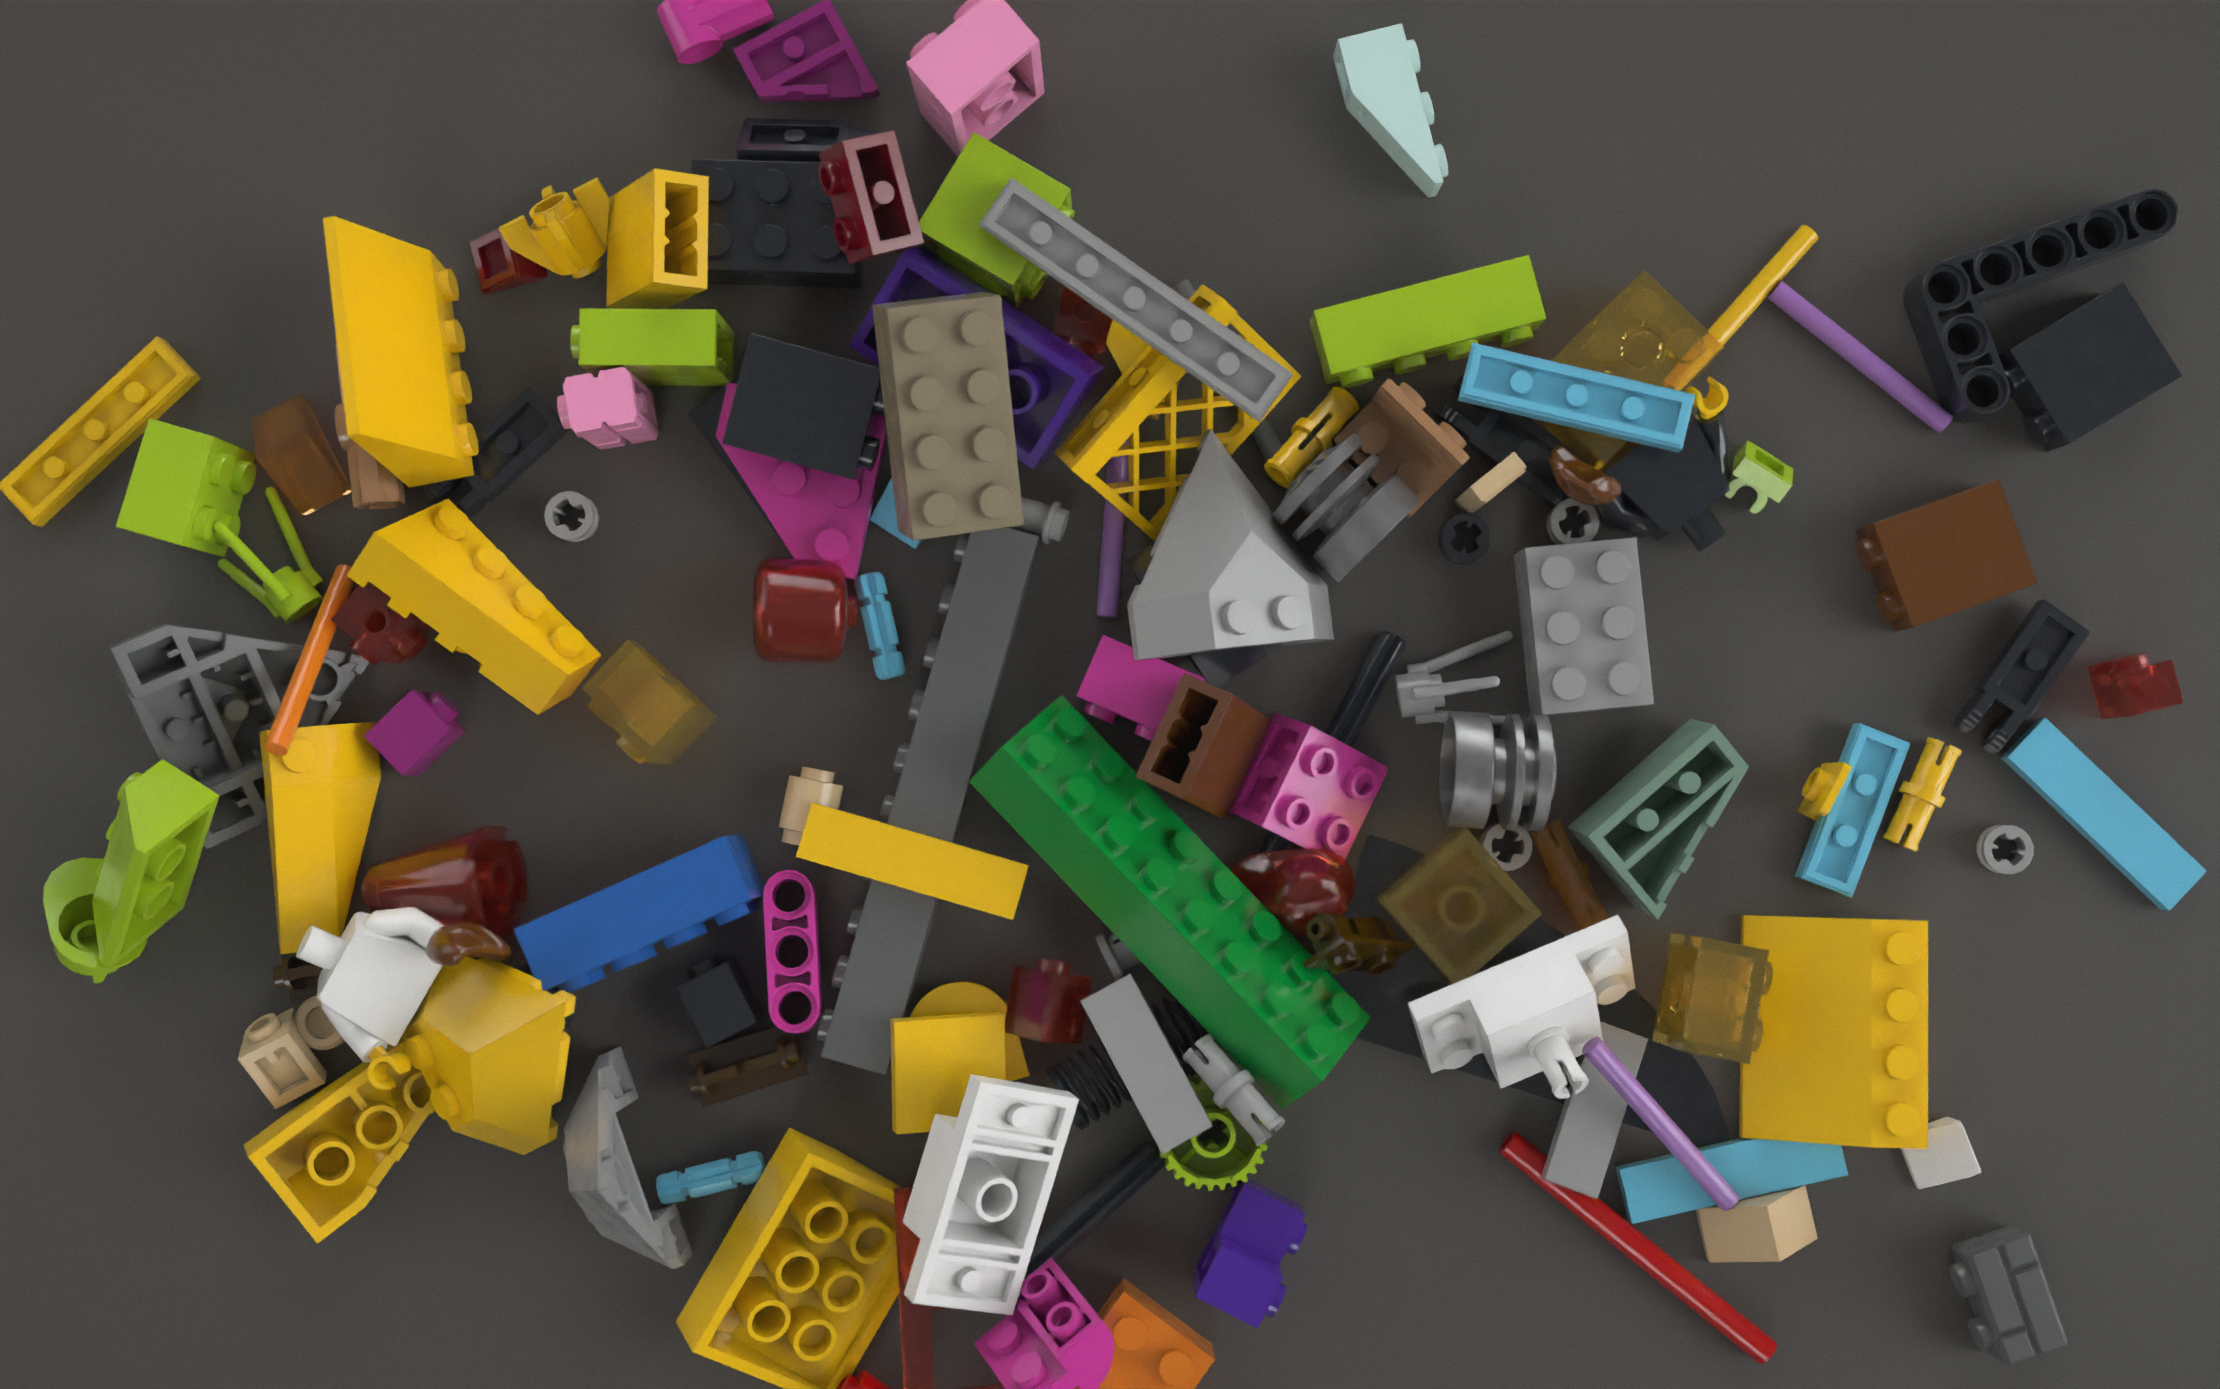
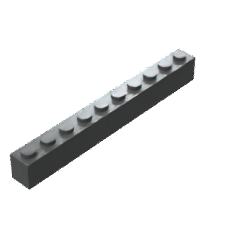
[816,527,1040,1075]

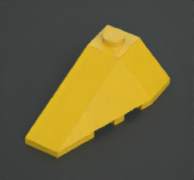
[259,722,381,954]
[244,1036,435,1244]

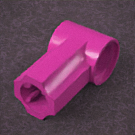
[657,0,775,64]

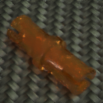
[1529,819,1610,932]

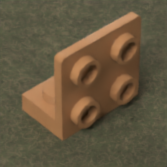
[1332,379,1470,519]

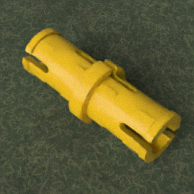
[1264,386,1359,488]
[1882,737,1962,852]

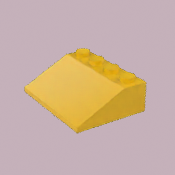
[323,216,479,488]
[1739,915,1928,1149]
[676,1127,920,1389]

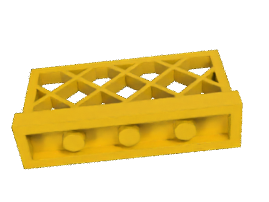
[1054,284,1302,541]

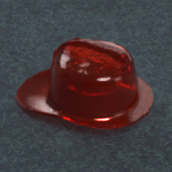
[1231,848,1355,936]

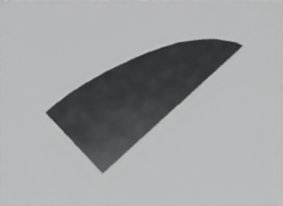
[1327,834,1730,1147]

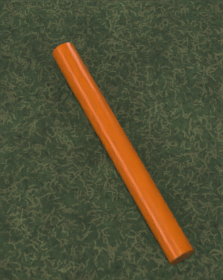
[264,564,355,756]

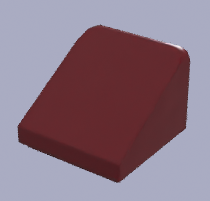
[470,228,548,294]

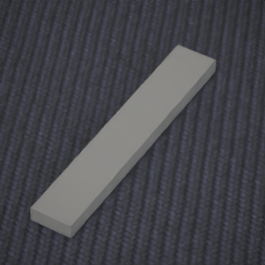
[979,177,1293,423]

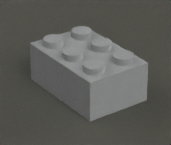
[1514,537,1654,716]

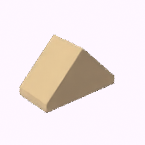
[1696,1185,1818,1263]

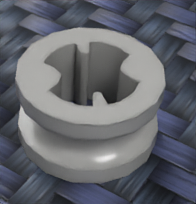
[544,491,600,543]
[1545,498,1600,545]
[1479,822,1532,871]
[1976,825,2034,874]

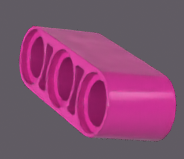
[763,870,824,1034]

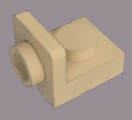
[238,1008,327,1109]

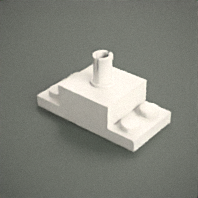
[1408,915,1635,1099]
[902,1074,1079,1315]

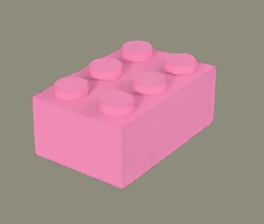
[906,0,1045,157]

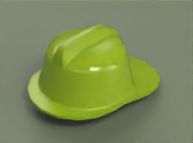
[43,857,147,984]

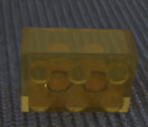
[1539,270,1725,471]

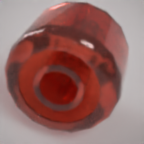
[753,558,857,663]

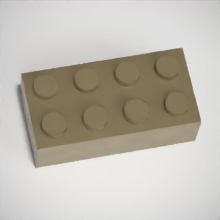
[872,292,1024,541]

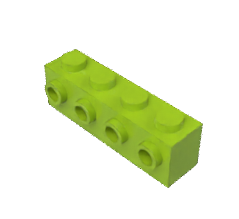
[1309,255,1546,388]

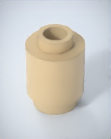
[779,766,843,846]

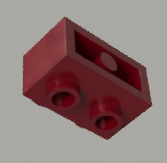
[818,130,924,265]

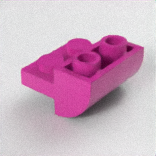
[973,1257,1114,1389]

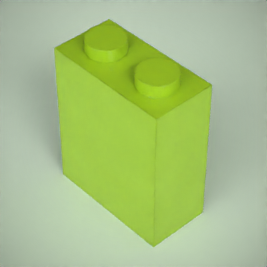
[570,308,734,386]

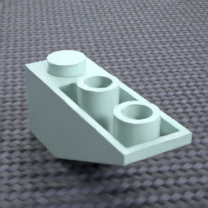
[1333,23,1448,198]

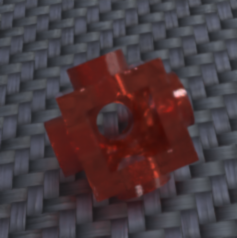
[331,582,430,665]

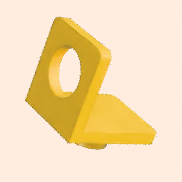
[1798,762,1852,821]

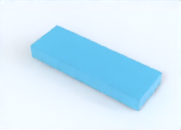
[1794,723,1911,898]

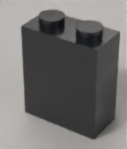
[1999,282,2182,452]
[722,333,885,480]

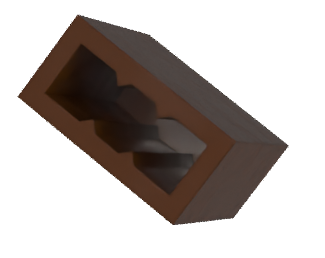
[1856,479,2038,632]
[1136,673,1272,820]

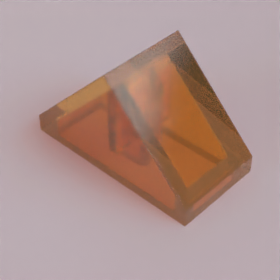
[252,394,351,516]

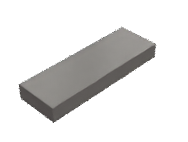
[1081,974,1213,1154]
[1540,1021,1648,1199]

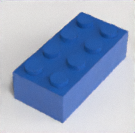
[514,834,765,993]

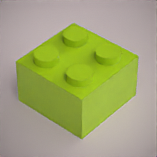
[116,418,256,557]

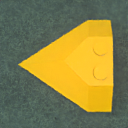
[402,956,576,1155]

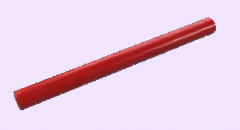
[1498,1131,1777,1365]

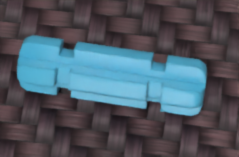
[854,572,906,680]
[656,1151,766,1205]

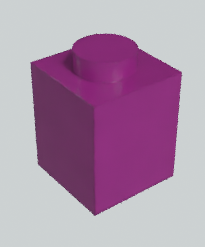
[364,689,466,776]

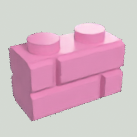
[557,367,660,450]

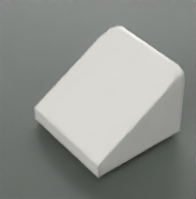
[1901,1116,1981,1189]

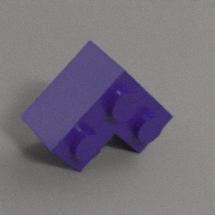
[1192,1177,1308,1329]

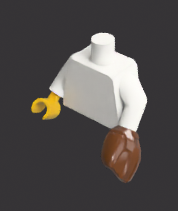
[296,907,511,1090]

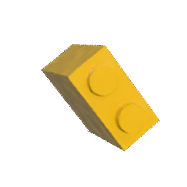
[606,168,709,309]

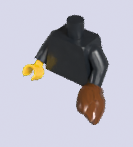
[1549,377,1731,552]

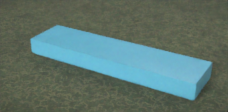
[1458,343,1695,453]
[2001,718,2207,911]
[1615,1138,1848,1224]

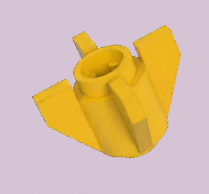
[499,177,609,279]

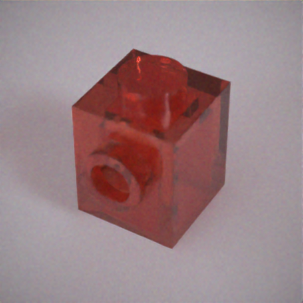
[1005,957,1092,1044]

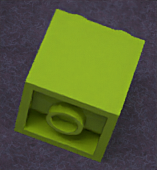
[919,132,1075,309]

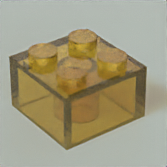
[1375,827,1542,985]
[1652,932,1773,1064]

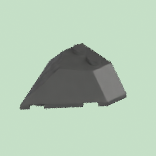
[109,624,373,849]

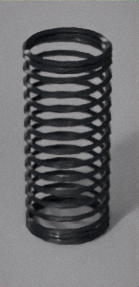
[1045,996,1220,1131]

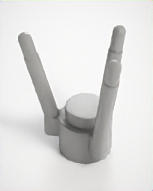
[1395,631,1513,727]

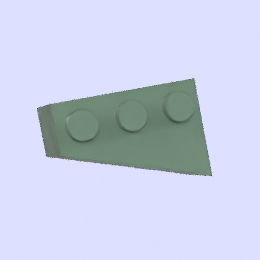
[1567,719,1749,920]

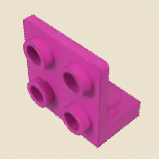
[1230,712,1388,865]

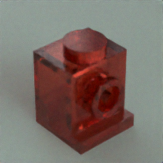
[1053,286,1112,358]
[2087,652,2184,719]

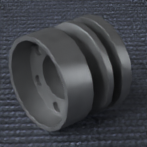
[1272,433,1421,583]
[1439,711,1557,831]

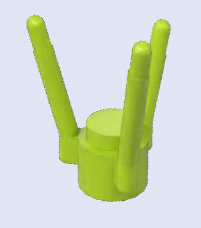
[213,487,324,624]

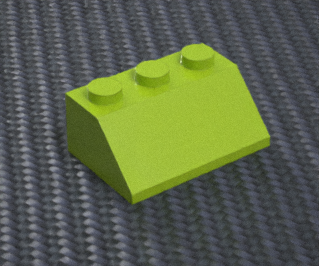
[92,759,220,969]

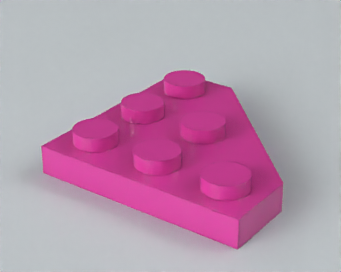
[716,382,887,580]

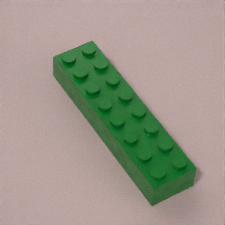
[969,695,1371,1110]

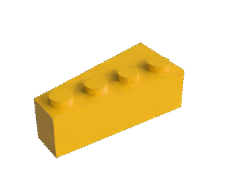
[346,498,602,715]

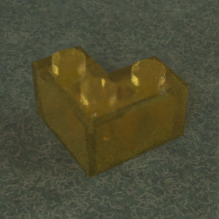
[582,639,718,765]

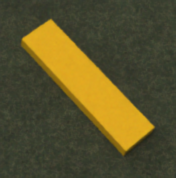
[0,336,201,527]
[796,802,1029,920]

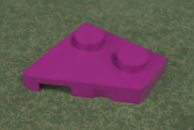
[733,0,880,103]

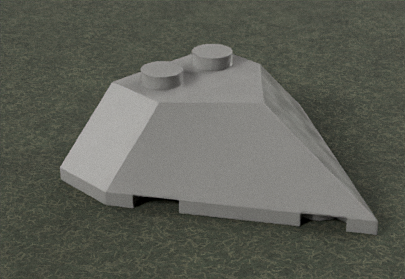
[1127,429,1334,661]
[562,1046,694,1269]

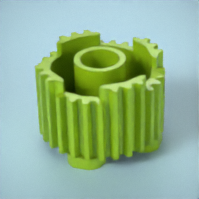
[1157,1073,1268,1191]

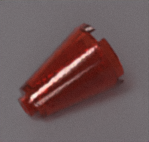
[361,826,528,937]

